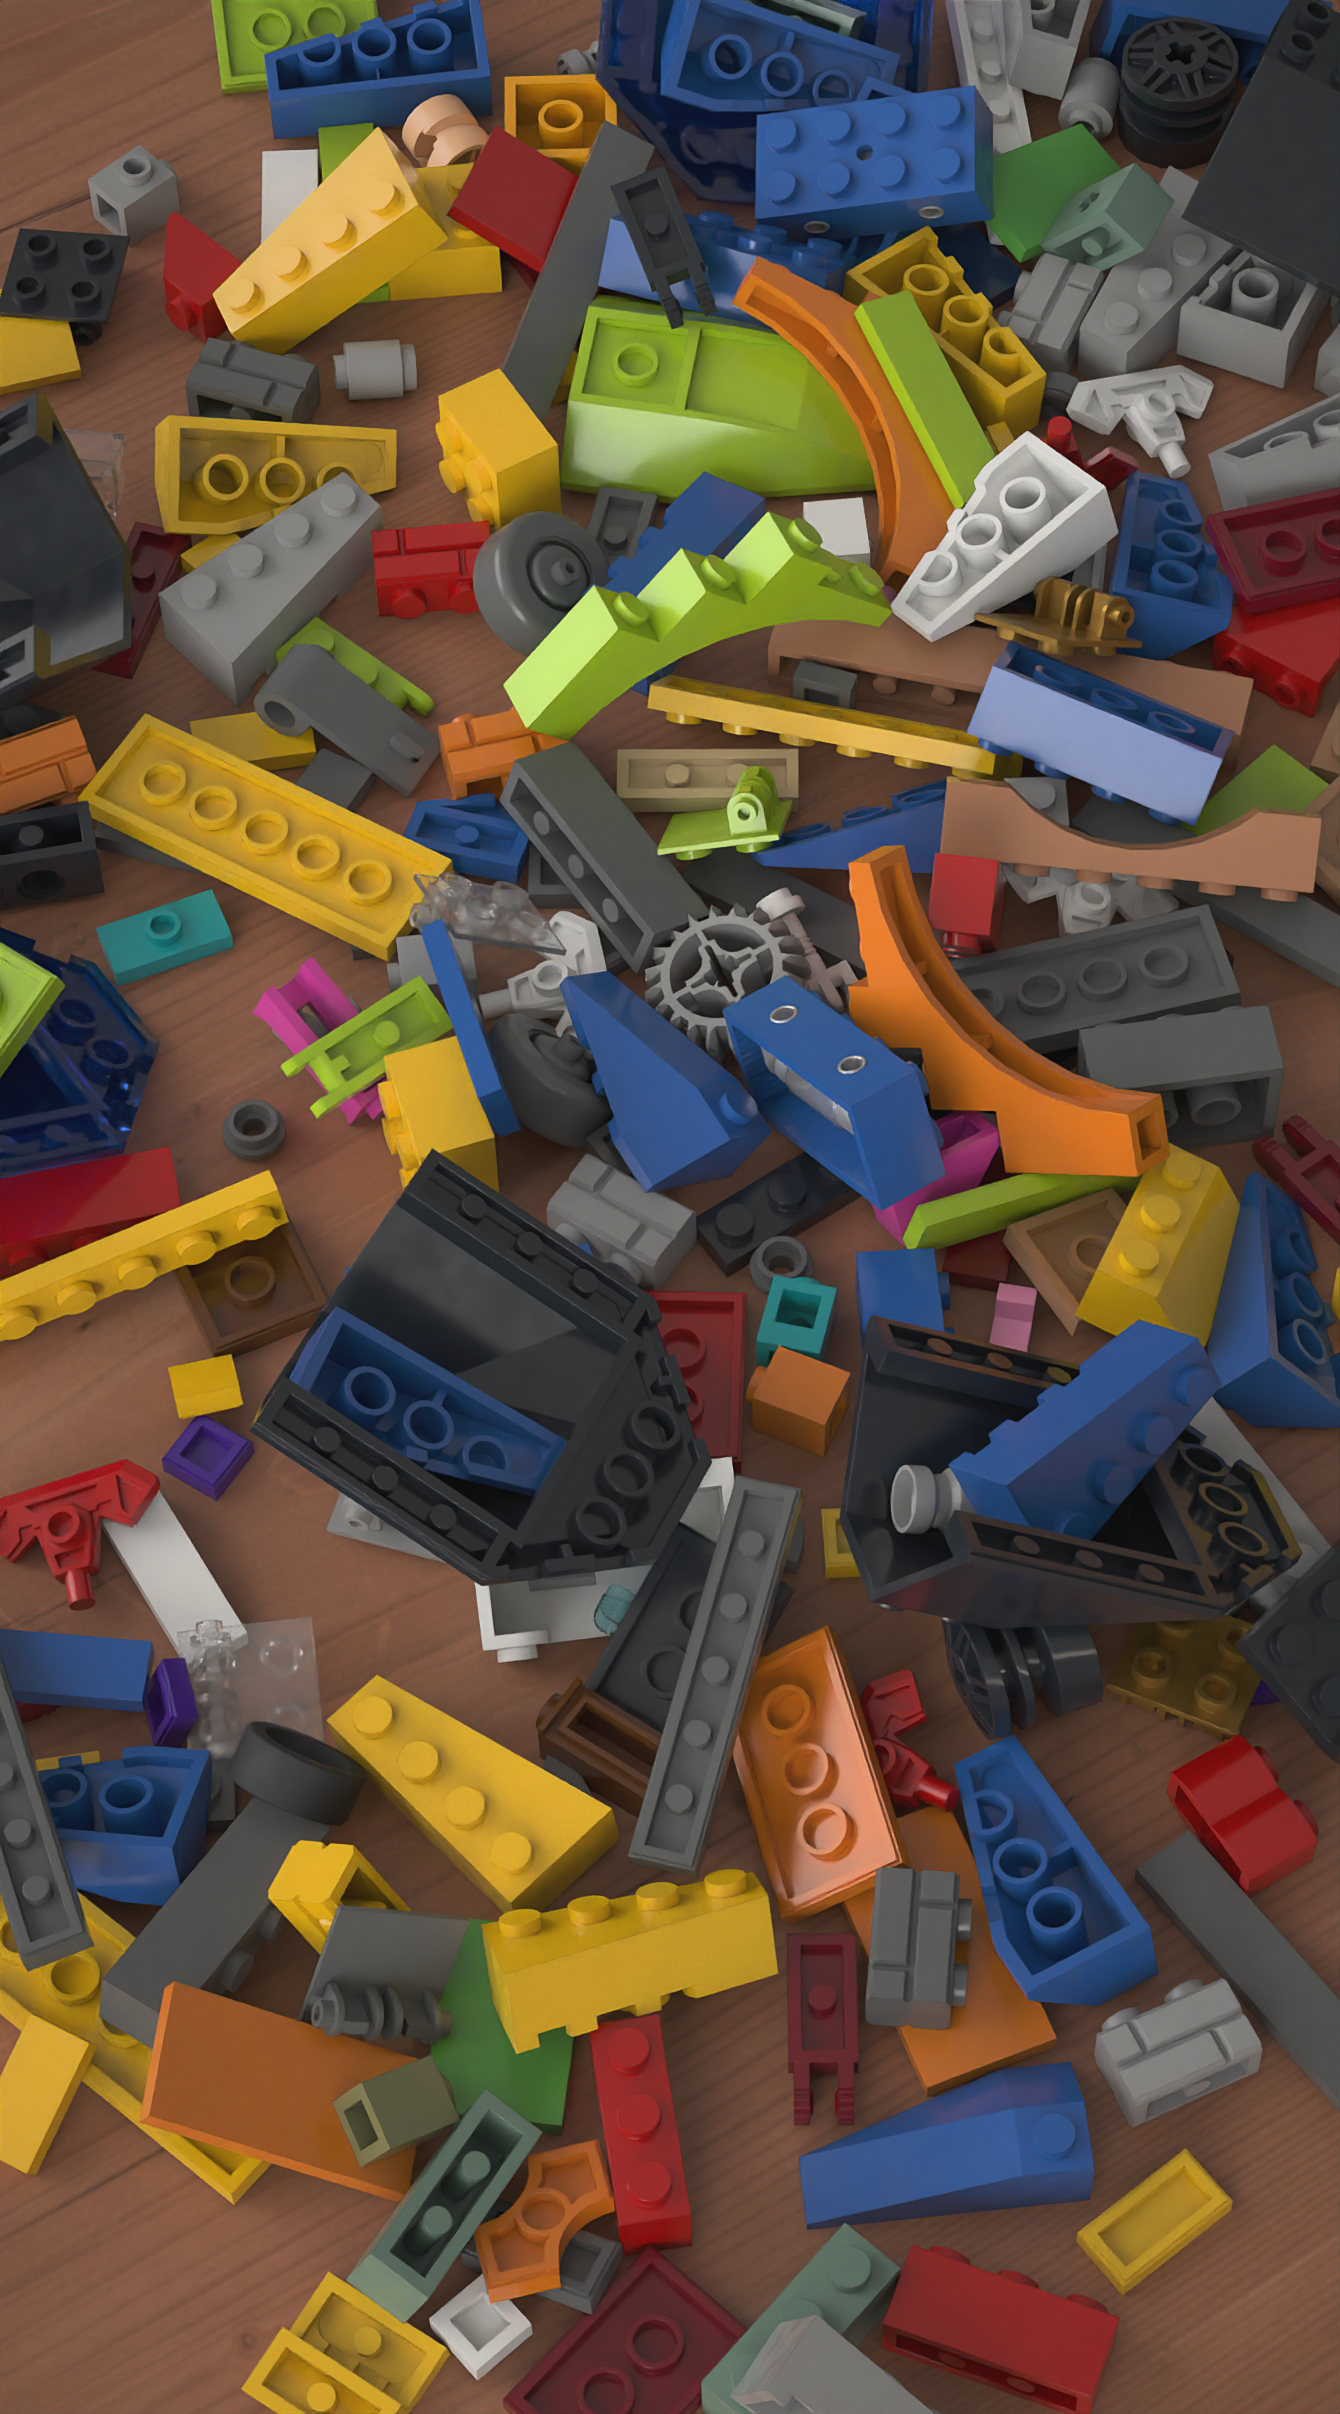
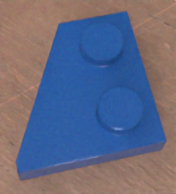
[403,793,534,884]

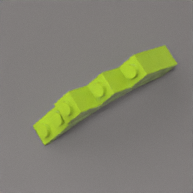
[503,511,893,741]

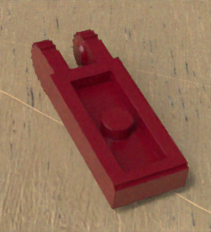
[1251,1115,1340,1246]
[787,1933,859,2126]

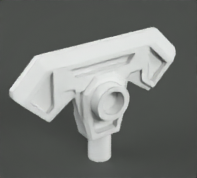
[1066,365,1214,479]
[1000,862,1179,937]
[479,911,607,1060]

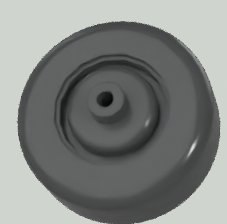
[473,511,612,656]
[488,1014,614,1148]

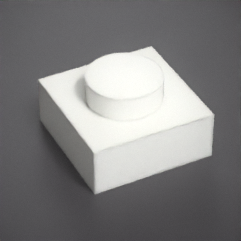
[429,2274,533,2381]

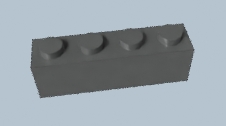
[499,741,709,974]
[99,1796,331,2049]

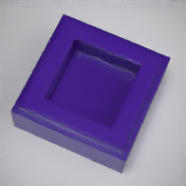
[161,1414,255,1501]
[145,1658,199,1748]

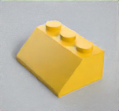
[1074,1142,1241,1348]

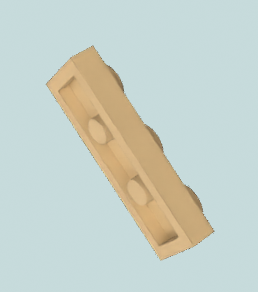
[616,749,799,812]

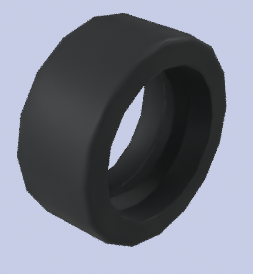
[227,1721,367,1826]

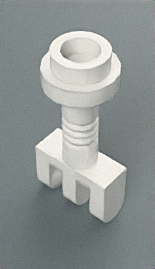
[756,888,858,1014]

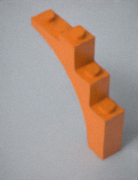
[732,256,955,595]
[848,845,1170,1177]

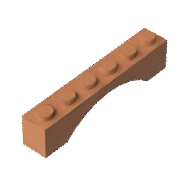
[940,776,1322,902]

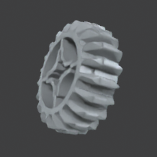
[644,902,812,1066]

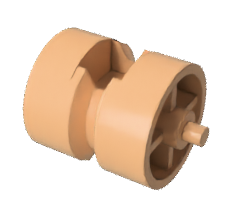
[402,94,488,167]

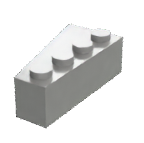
[1077,165,1243,380]
[1176,250,1331,389]
[1208,392,1340,511]
[158,472,383,708]
[730,2315,942,2414]

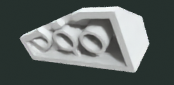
[891,431,1119,642]

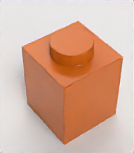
[746,1346,851,1457]

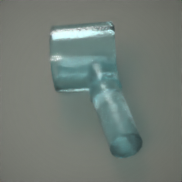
[594,1584,636,1636]

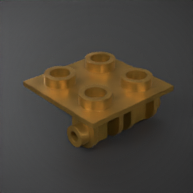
[973,576,1143,656]
[1107,1614,1262,1743]

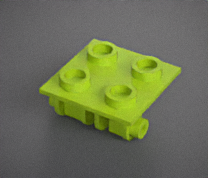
[657,766,793,860]

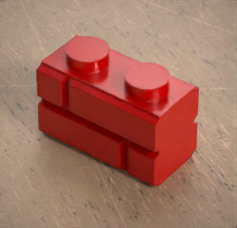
[371,520,490,619]

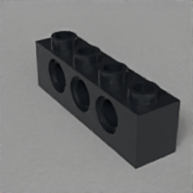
[0,801,105,910]

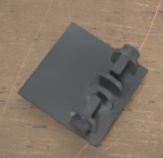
[298,1905,470,2045]

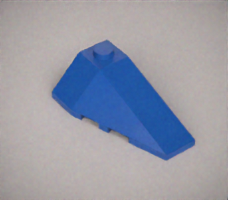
[954,1734,1159,2006]
[799,2062,1095,2230]

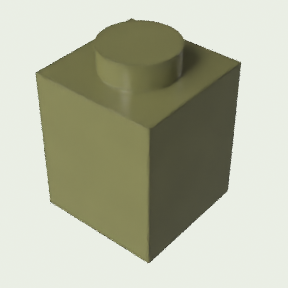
[332,2054,460,2168]

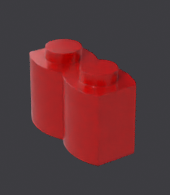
[1166,1733,1319,1898]

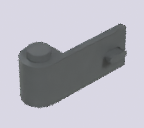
[253,644,440,798]

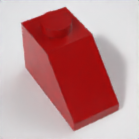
[163,211,243,344]

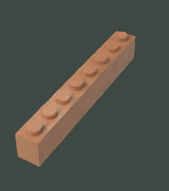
[768,613,1254,772]

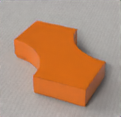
[474,2139,615,2304]

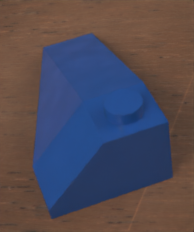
[661,0,900,112]
[1106,471,1233,661]
[750,776,957,873]
[559,971,772,1193]
[1207,1171,1340,1428]
[289,1306,566,1497]
[39,1745,213,1906]

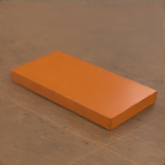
[732,1625,912,1925]
[841,1805,1057,2097]
[139,1981,418,2202]

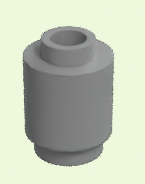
[1058,57,1121,141]
[333,339,417,401]

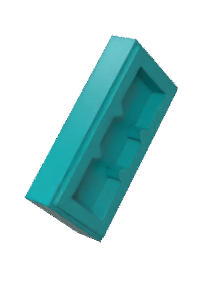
[96,889,234,987]

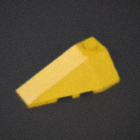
[155,415,397,536]

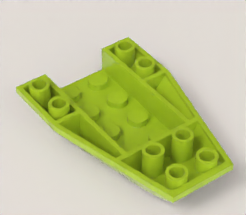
[560,294,876,504]

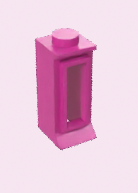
[253,956,387,1125]

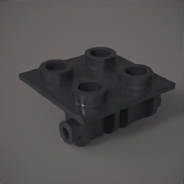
[0,228,130,345]

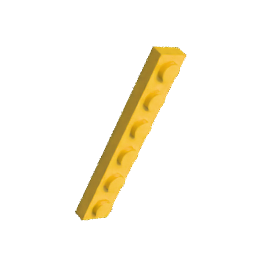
[647,675,1009,780]
[0,1170,289,1342]

